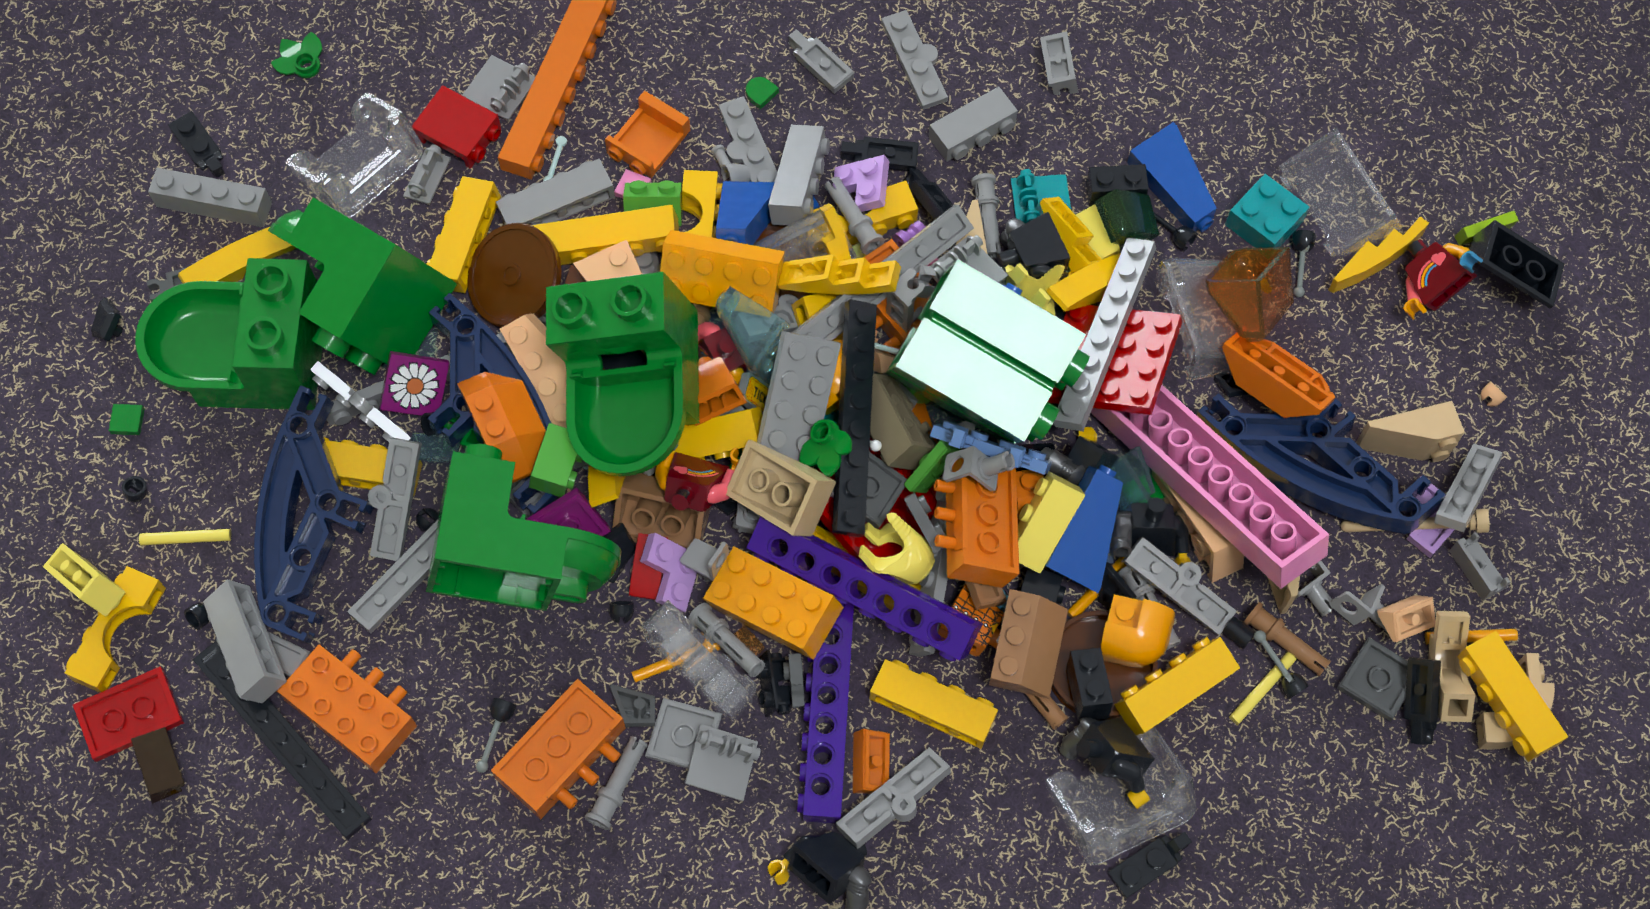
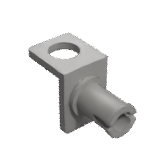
[943,446,1015,491]
[680,538,729,582]
[1295,560,1333,617]
[1329,584,1387,632]

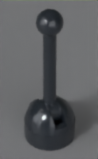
[1137,202,1198,251]

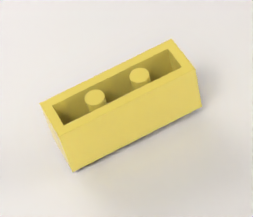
[1018,471,1085,573]
[43,543,126,617]

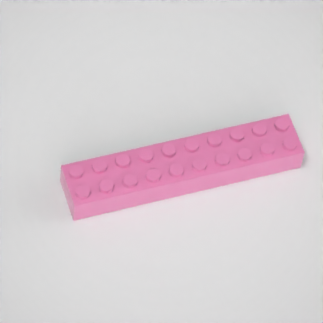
[1091,385,1329,589]

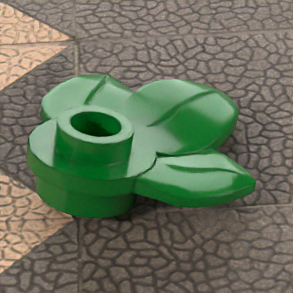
[271,32,323,78]
[799,419,852,477]

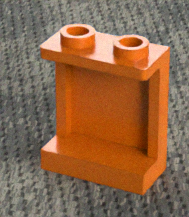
[605,90,691,178]

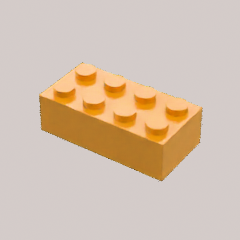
[660,230,785,318]
[703,546,844,660]

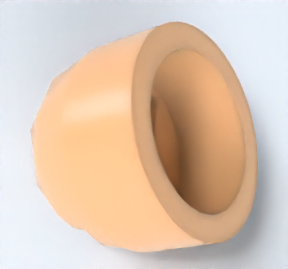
[1481,381,1507,407]

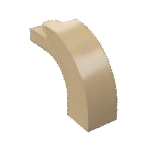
[1429,611,1476,722]
[1476,653,1555,750]

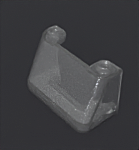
[284,92,423,218]
[1279,127,1403,259]
[1155,258,1253,381]
[1045,728,1196,865]

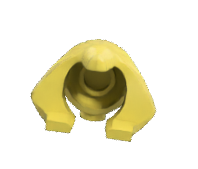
[1005,263,1065,316]
[859,512,935,585]

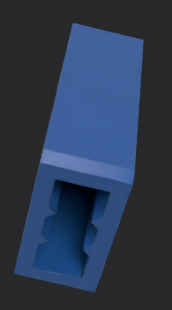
[1127,122,1217,232]
[716,181,775,245]
[1045,464,1123,593]

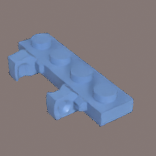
[930,420,1052,475]

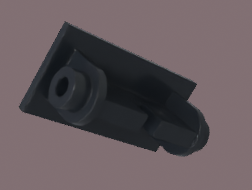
[756,650,792,717]

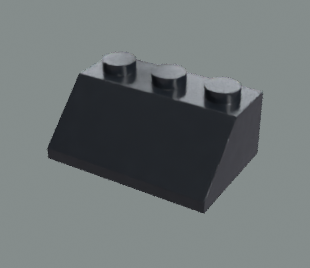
[1470,220,1565,309]

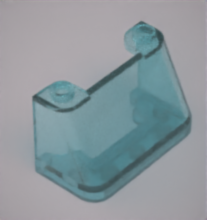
[716,286,790,387]

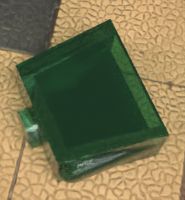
[1095,189,1160,245]

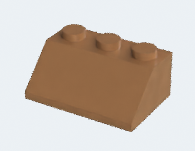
[612,473,710,549]
[989,589,1068,699]

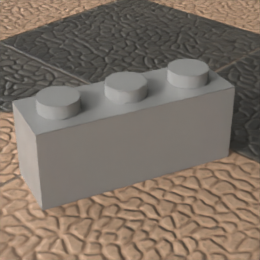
[929,87,1018,162]

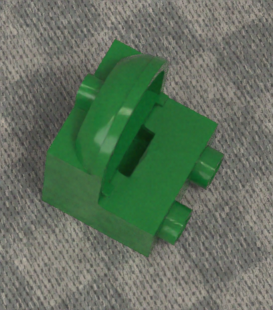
[268,197,457,375]
[135,258,323,410]
[546,272,699,476]
[426,444,622,611]

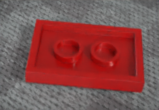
[73,666,184,762]

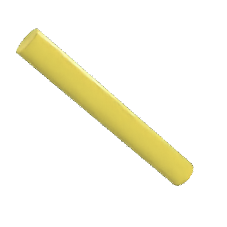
[139,529,231,545]
[1229,652,1296,725]

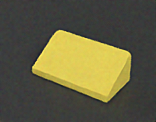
[1076,202,1120,259]

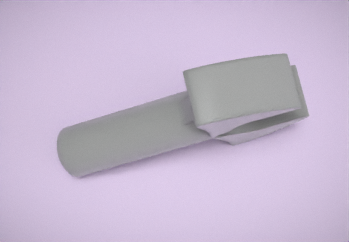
[913,265,937,299]

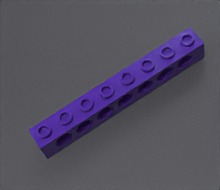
[746,516,983,661]
[797,577,854,823]

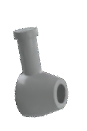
[711,145,751,182]

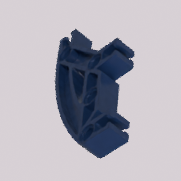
[428,293,568,516]
[254,385,374,645]
[1197,393,1446,534]

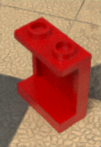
[411,85,501,169]

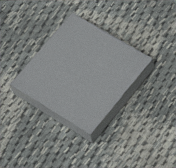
[645,698,722,769]

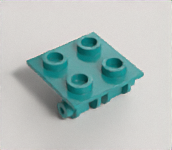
[1011,169,1071,224]

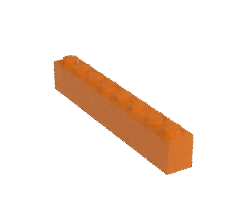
[498,0,617,180]

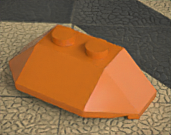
[1222,330,1335,418]
[457,372,546,483]

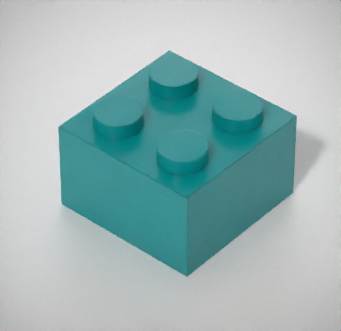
[1225,174,1310,258]

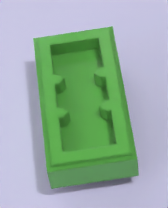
[904,440,962,493]

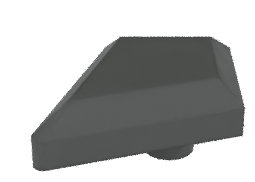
[610,684,655,727]

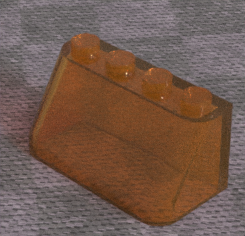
[1205,247,1294,342]

